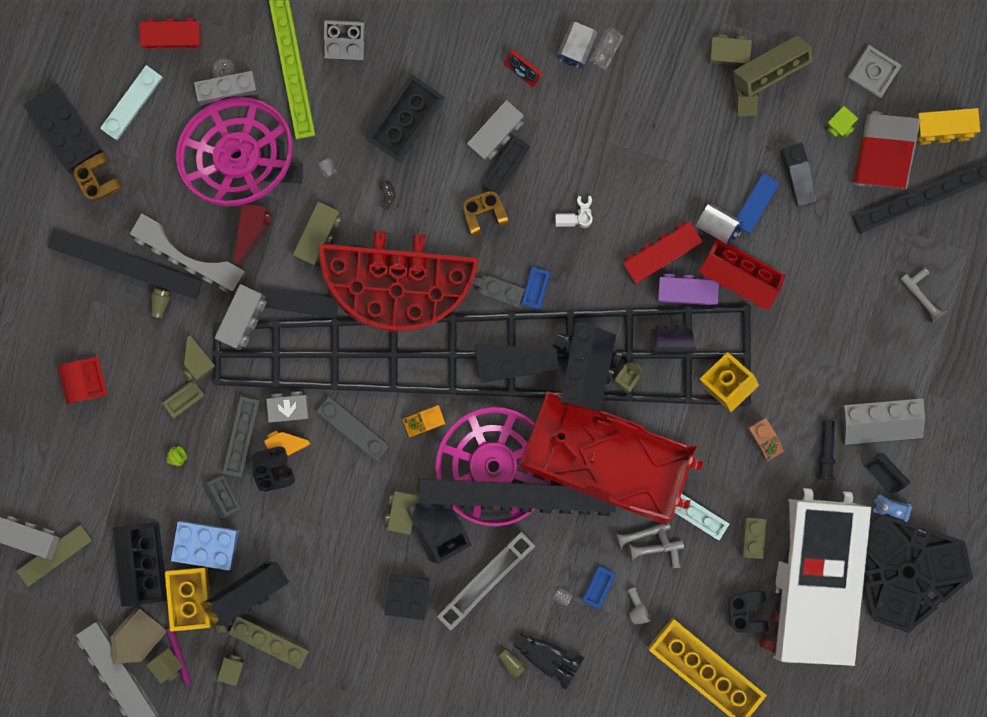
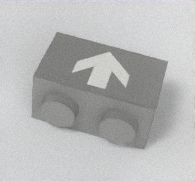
[266,392,310,423]

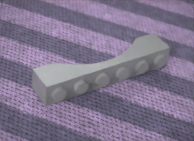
[130,213,247,294]
[437,531,535,630]

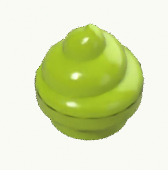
[166,446,187,466]

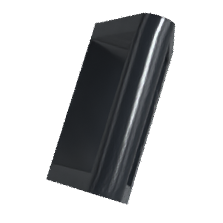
[864,453,911,495]

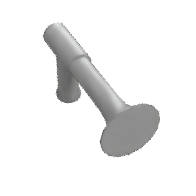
[900,267,947,324]
[614,523,671,551]
[628,540,684,568]

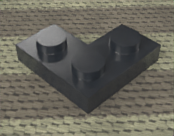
[263,142,303,184]

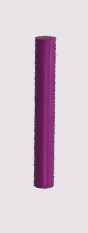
[166,628,192,686]

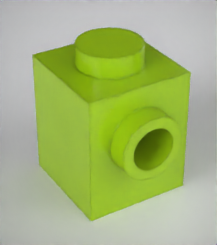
[825,106,858,139]

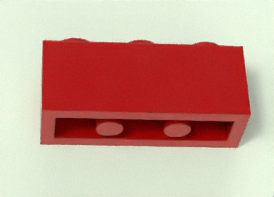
[140,18,202,49]

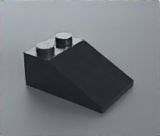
[651,325,696,354]

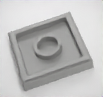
[847,45,902,99]

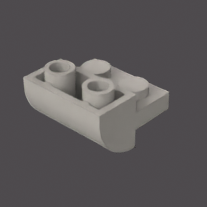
[324,20,365,60]

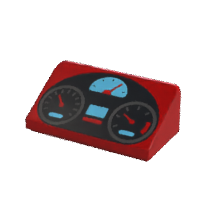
[504,50,542,87]

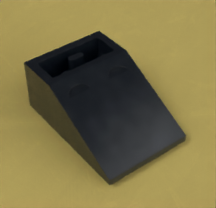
[406,503,472,564]

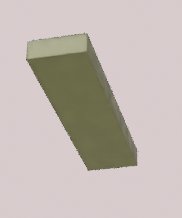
[17,525,93,587]

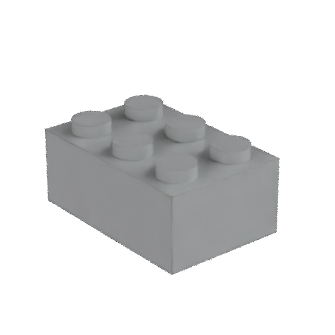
[215,284,267,350]

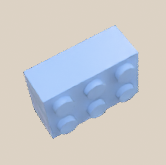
[171,521,239,570]

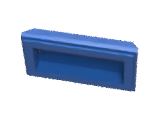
[521,267,551,310]
[582,565,616,610]

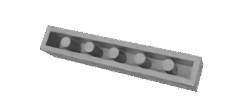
[76,620,161,717]

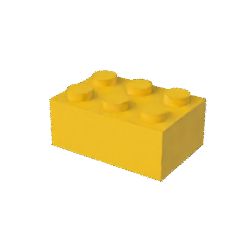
[913,108,980,145]
[165,567,213,631]

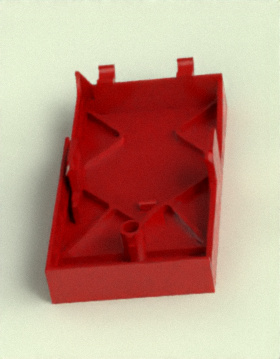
[518,391,704,525]

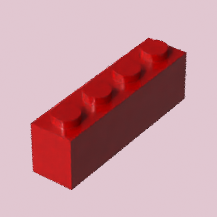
[622,222,703,285]

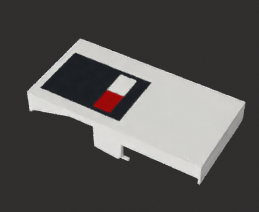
[773,488,871,666]

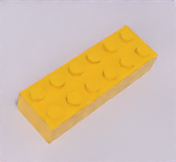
[647,618,767,717]

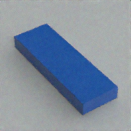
[737,173,780,234]

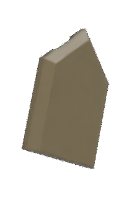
[110,607,166,665]

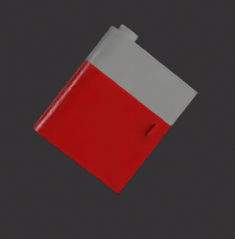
[853,111,921,189]

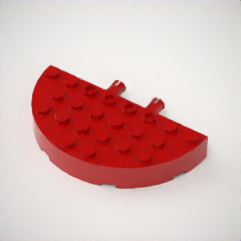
[319,231,478,333]

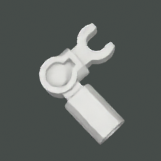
[555,196,593,228]

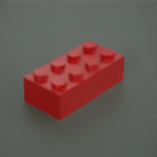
[699,238,786,310]

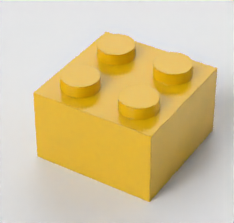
[700,352,759,412]

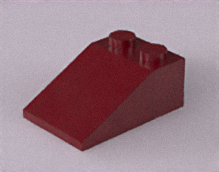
[234,204,272,266]

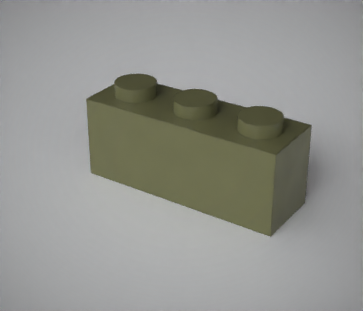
[293,202,342,266]

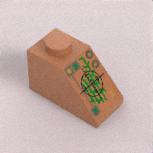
[746,418,784,462]

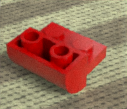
[57,357,107,405]

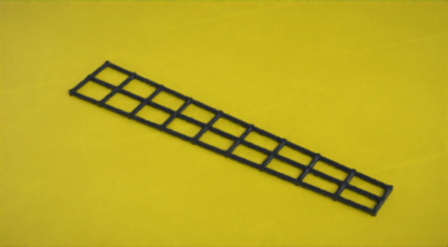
[213,304,751,406]

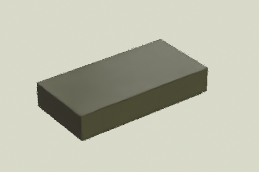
[162,382,206,419]

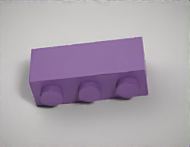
[657,274,719,305]

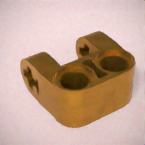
[74,152,123,201]
[463,191,509,238]

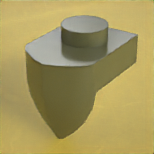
[612,363,642,393]

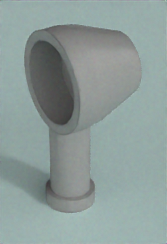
[627,587,651,625]

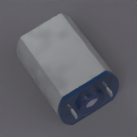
[556,21,598,69]
[696,204,744,245]

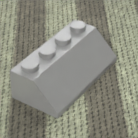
[841,399,925,445]

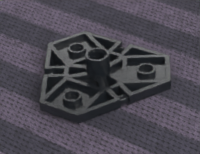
[864,514,973,633]

